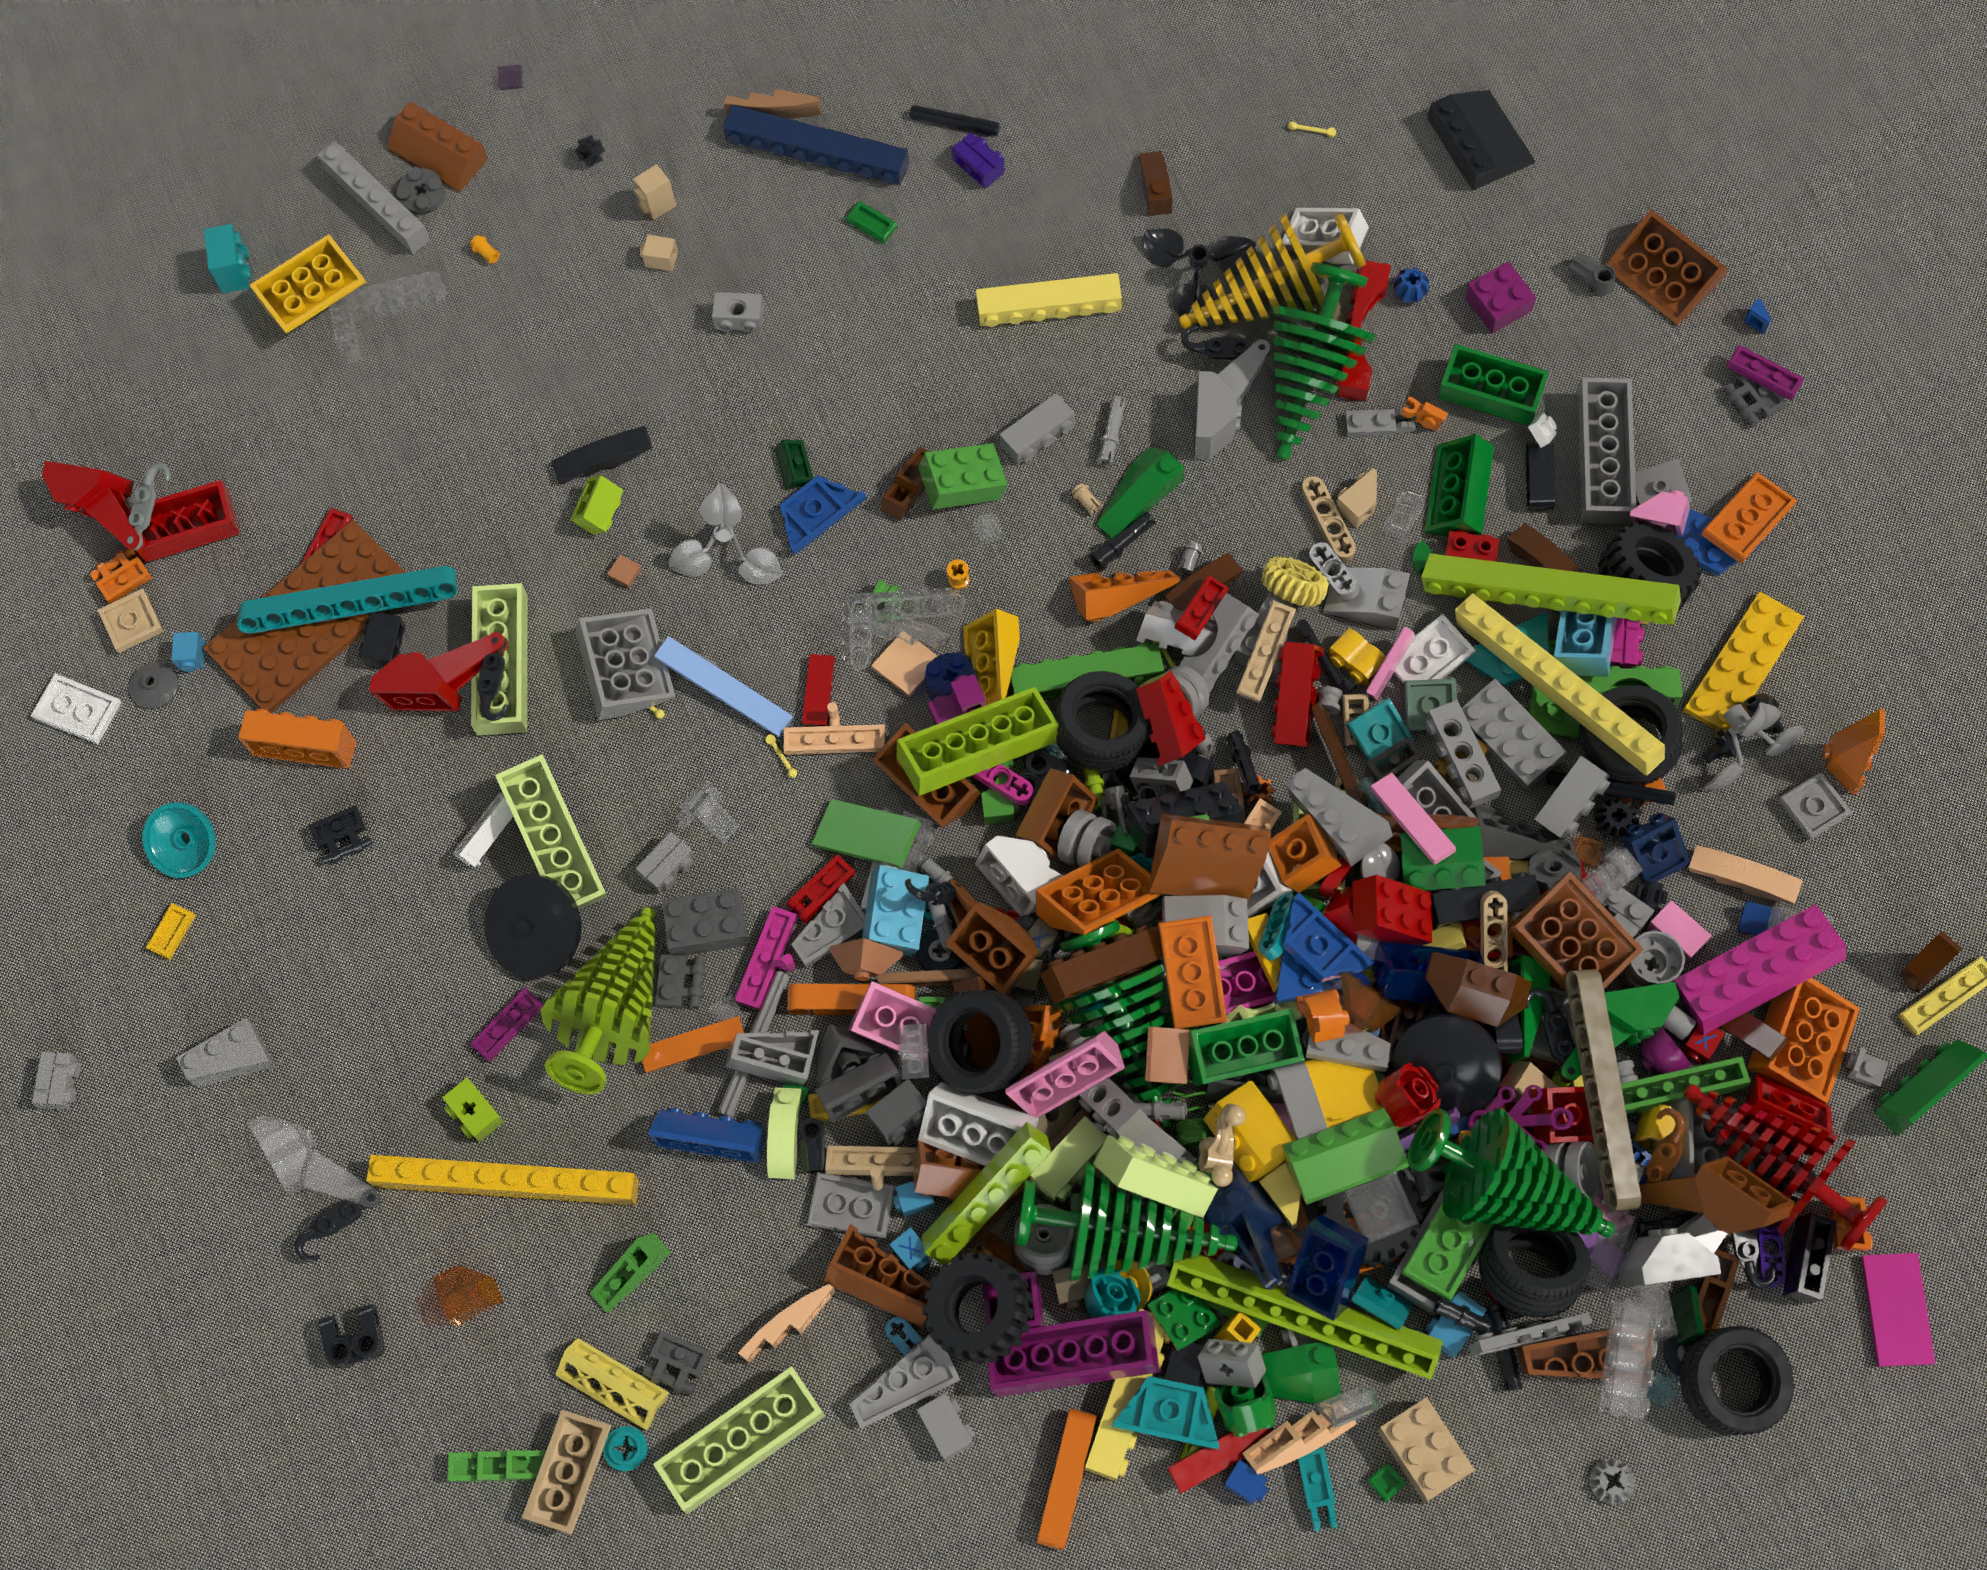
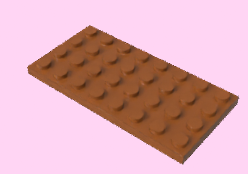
[203,520,406,713]

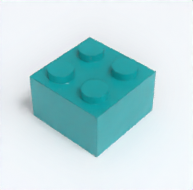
[204,224,253,294]

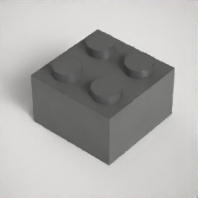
[866,1079,927,1147]

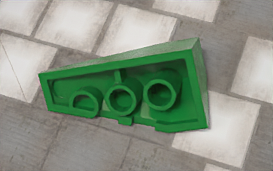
[1096,447,1185,539]

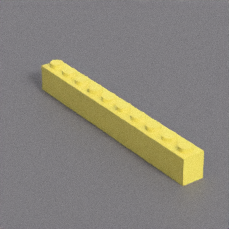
[1455,593,1665,776]

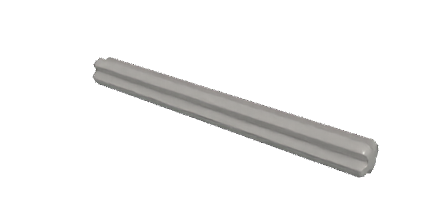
[718,971,789,1117]

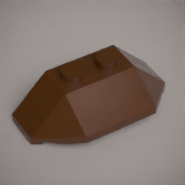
[1425,952,1532,1027]

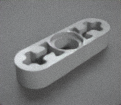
[1309,542,1360,600]

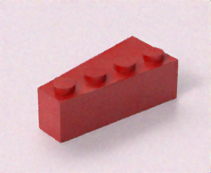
[1271,642,1324,747]

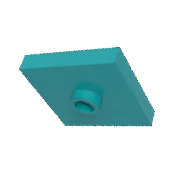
[1345,698,1415,768]
[1352,1275,1414,1330]

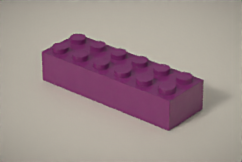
[988,1310,1160,1397]

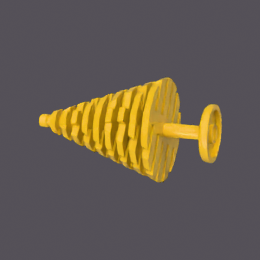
[1179,212,1366,329]

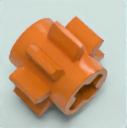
[1242,775,1276,804]

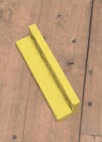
[555,1338,669,1431]

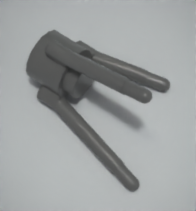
[1100,786,1130,836]

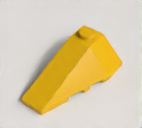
[963,609,1020,705]

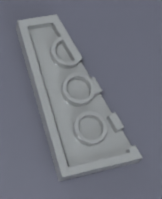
[1468,1312,1592,1357]
[849,1333,960,1429]

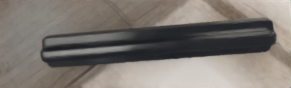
[910,105,1000,136]

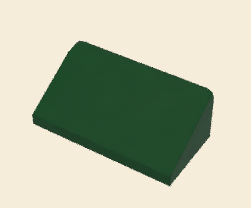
[775,440,813,490]

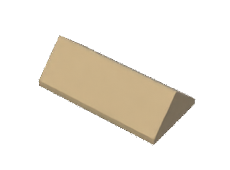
[522,1410,611,1535]

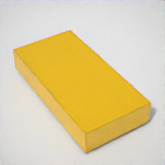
[146,903,196,960]

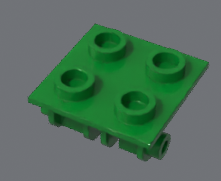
[1147,1288,1221,1351]

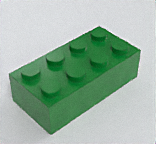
[1438,344,1549,426]

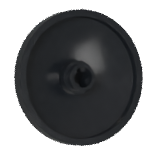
[484,874,582,978]
[1392,1013,1502,1118]

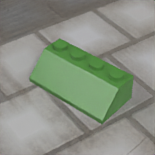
[1282,1108,1409,1204]

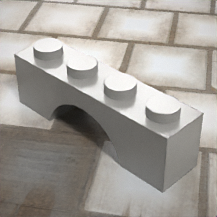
[1179,593,1259,692]

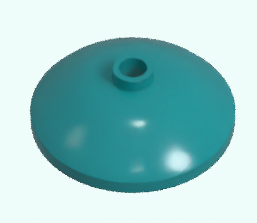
[142,802,216,878]

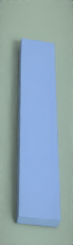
[654,636,793,738]

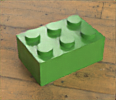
[918,443,1008,510]

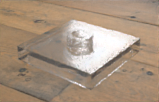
[1344,1172,1418,1244]

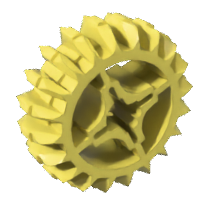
[1261,556,1329,607]

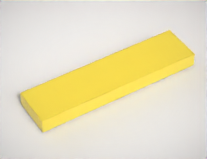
[1897,956,1987,1037]

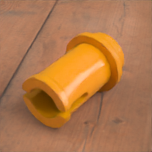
[470,235,500,264]

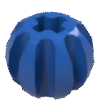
[1393,267,1429,303]

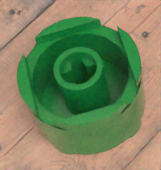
[1215,1374,1277,1437]

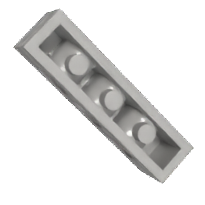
[1425,700,1501,809]
[1073,1078,1153,1141]

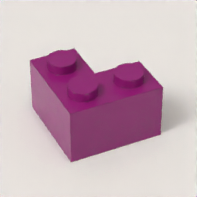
[928,674,986,725]

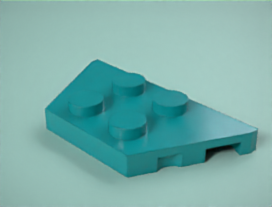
[1463,612,1549,688]
[1112,1376,1219,1449]

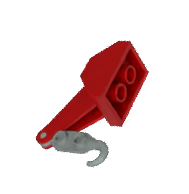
[42,461,171,551]

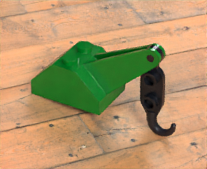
[1525,982,1679,1084]

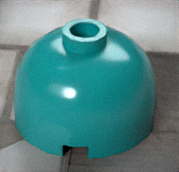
[1084,1269,1141,1318]

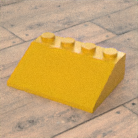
[249,234,366,334]

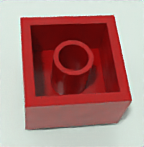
[1530,1086,1594,1143]

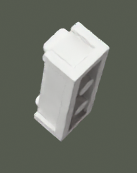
[452,794,513,867]

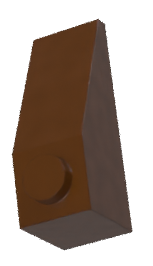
[1139,151,1173,216]
[1898,930,1963,992]

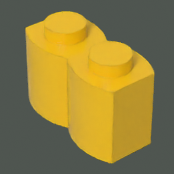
[1328,628,1386,686]
[1632,1104,1675,1152]

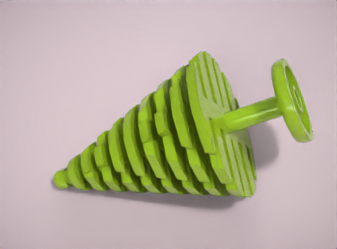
[541,907,656,1095]

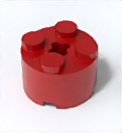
[1375,1063,1441,1128]

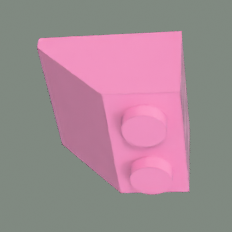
[1630,490,1690,536]

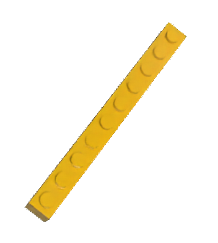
[366,1155,639,1206]

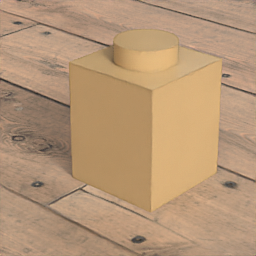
[640,235,678,271]

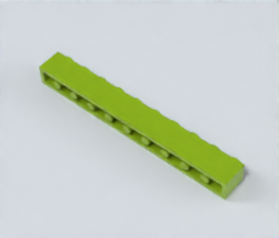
[1421,554,1681,625]
[1167,1249,1443,1380]

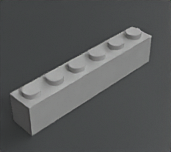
[318,141,430,254]

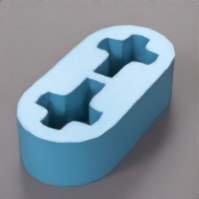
[885,1317,923,1356]

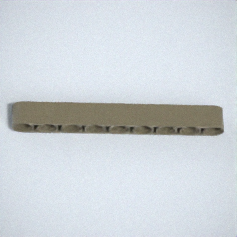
[1566,969,1641,1212]

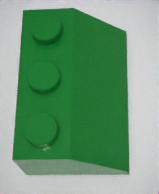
[1401,826,1486,890]

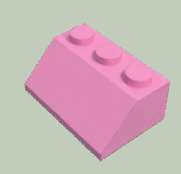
[848,981,937,1062]

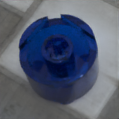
[925,652,975,701]

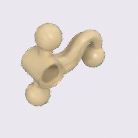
[1198,1103,1246,1187]

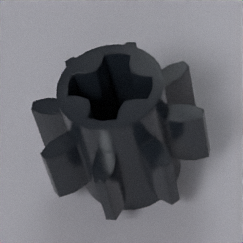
[574,135,605,166]
[1634,880,1669,910]

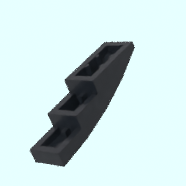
[552,426,653,484]

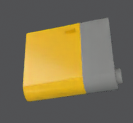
[1267,1059,1390,1140]

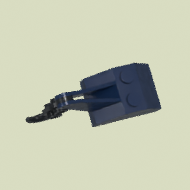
[1203,1161,1315,1294]

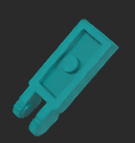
[1297,1447,1338,1532]

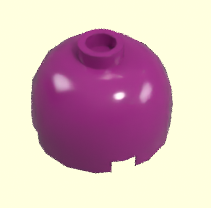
[1640,1027,1692,1075]

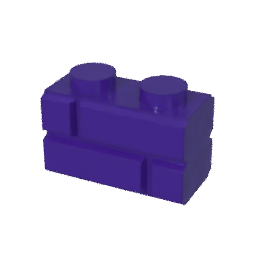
[952,132,1005,188]

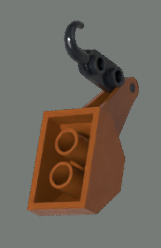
[905,879,1039,994]

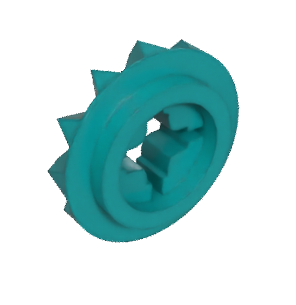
[604,1426,648,1472]

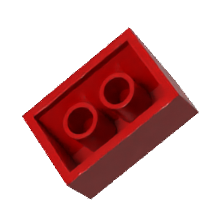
[1742,1072,1833,1156]

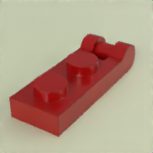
[786,854,856,923]

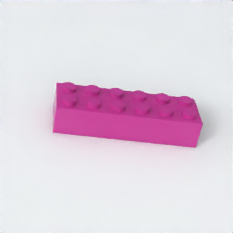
[1674,904,1846,1035]

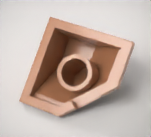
[830,938,903,981]

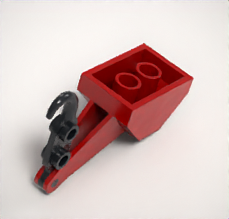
[369,632,508,721]

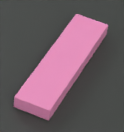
[1370,773,1456,865]

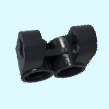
[1015,750,1077,806]
[319,1304,385,1369]

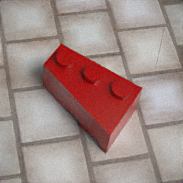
[1136,670,1206,766]

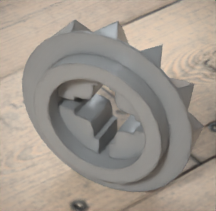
[1590,1458,1636,1505]

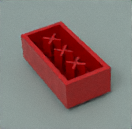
[129,480,240,562]

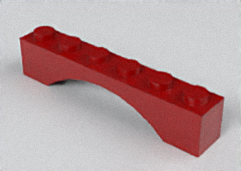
[1335,260,1391,402]

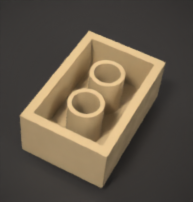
[1377,1397,1475,1504]

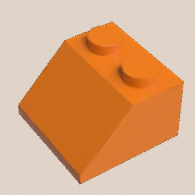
[1268,814,1341,893]

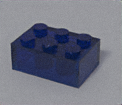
[1285,1214,1370,1321]

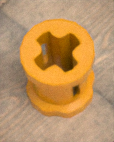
[947,560,970,590]

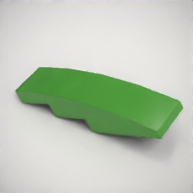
[447,1450,547,1482]

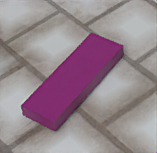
[1726,345,1805,401]
[470,987,544,1063]

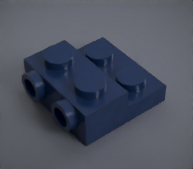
[1621,813,1690,884]

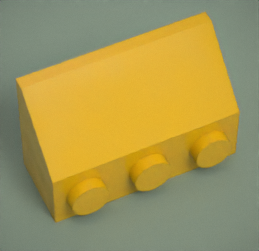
[1203,1081,1297,1182]

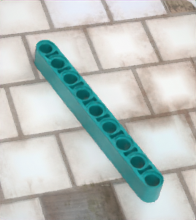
[237,566,457,634]

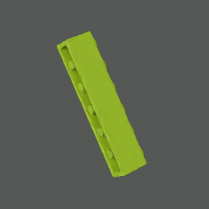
[922,1122,1051,1265]

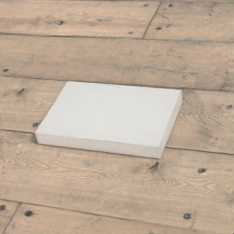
[1394,614,1476,685]
[30,673,122,745]

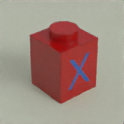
[1681,1025,1725,1065]

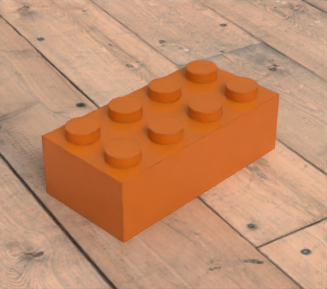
[238,709,357,769]

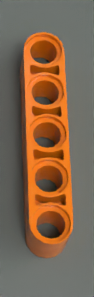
[787,984,915,1016]
[1037,1408,1097,1551]

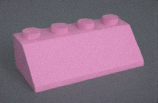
[1005,1031,1125,1118]

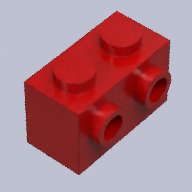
[1445,530,1499,562]

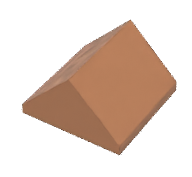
[1145,1027,1190,1085]

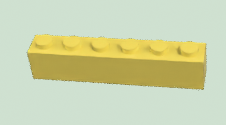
[976,273,1122,327]
[1085,1309,1170,1482]

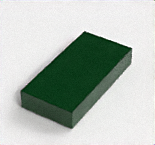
[1670,1285,1705,1347]

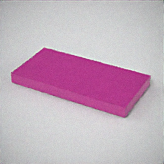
[1861,1253,1935,1367]

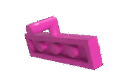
[735,906,797,1011]

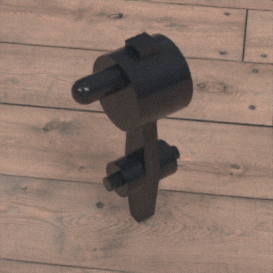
[1703,693,1784,763]

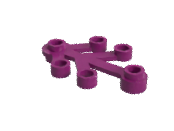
[1468,1085,1574,1153]

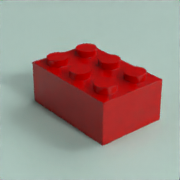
[1353,874,1432,950]

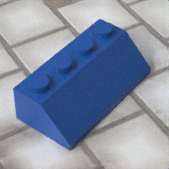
[649,1108,766,1163]

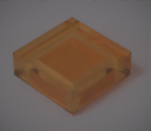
[1575,835,1604,869]

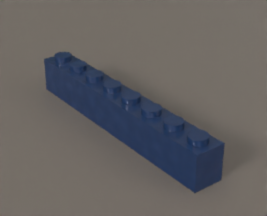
[723,105,909,185]

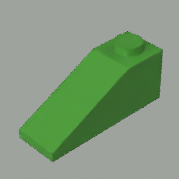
[590,1233,671,1313]

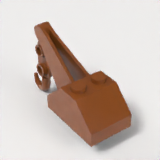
[1639,1108,1796,1234]

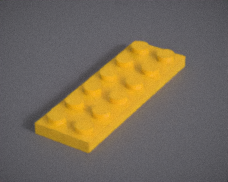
[1683,592,1804,730]

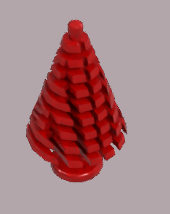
[1684,1084,1888,1252]

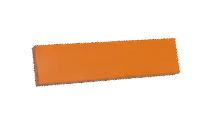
[642,1016,744,1073]

